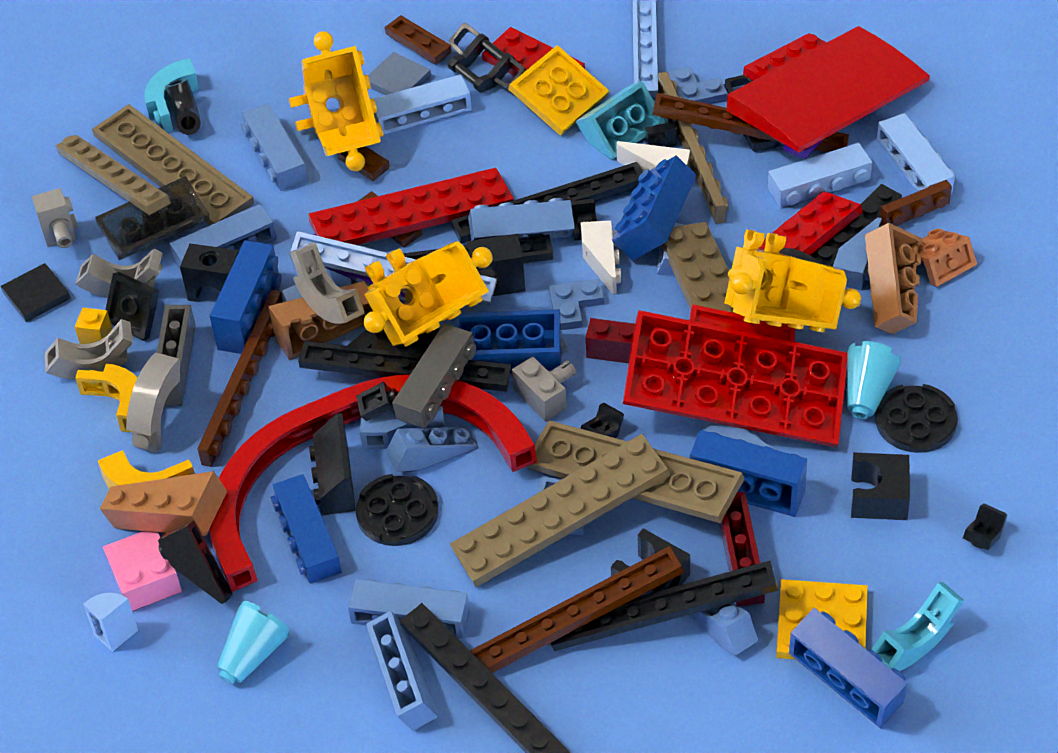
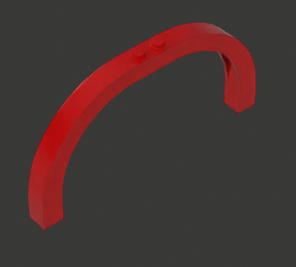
[209,375,537,592]

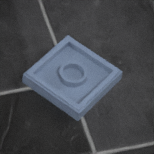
[368,52,431,95]

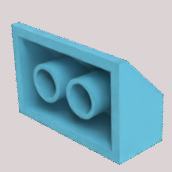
[576,81,665,160]

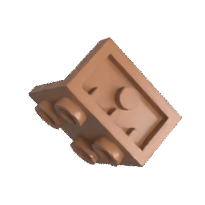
[917,229,977,287]

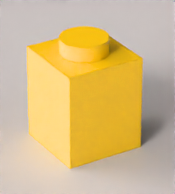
[75,308,112,344]

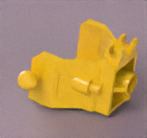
[289,31,383,172]
[724,229,861,332]
[364,241,493,347]

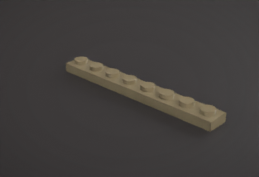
[658,71,729,224]
[56,135,171,215]

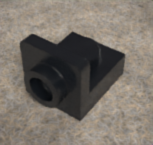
[571,199,597,240]
[356,381,398,421]

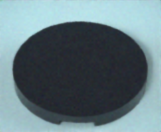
[875,384,958,453]
[355,474,439,546]

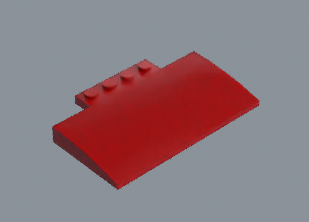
[726,26,930,152]
[622,304,848,448]

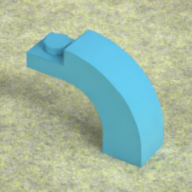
[145,58,199,133]
[872,582,965,671]

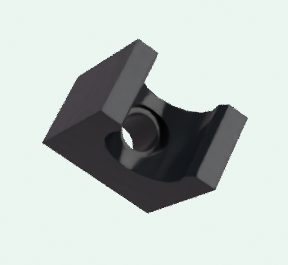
[467,233,526,296]
[180,243,239,302]
[851,452,910,520]
[611,528,690,596]

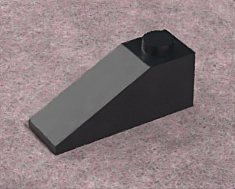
[157,520,233,604]

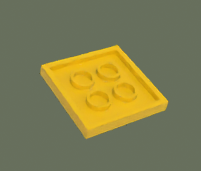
[508,45,610,136]
[776,579,868,660]

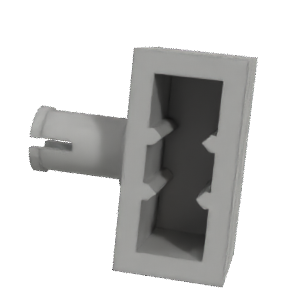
[32,188,78,248]
[512,357,576,422]

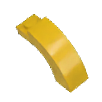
[75,364,138,432]
[98,450,195,490]

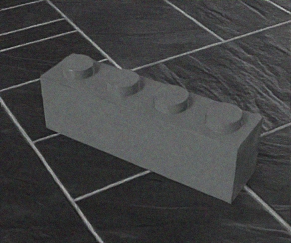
[157,305,196,406]
[392,323,476,429]

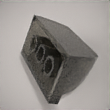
[95,176,209,260]

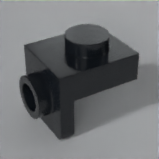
[645,118,679,147]
[580,403,624,438]
[962,503,1008,550]

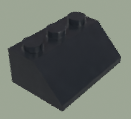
[309,413,356,515]

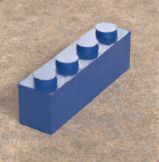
[270,474,342,584]

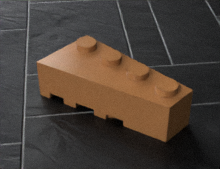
[865,223,922,334]
[268,281,373,360]
[100,471,227,536]

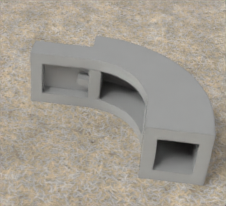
[290,242,365,324]
[75,249,163,298]
[44,319,133,379]
[126,352,180,453]

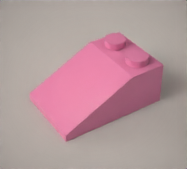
[103,531,182,611]

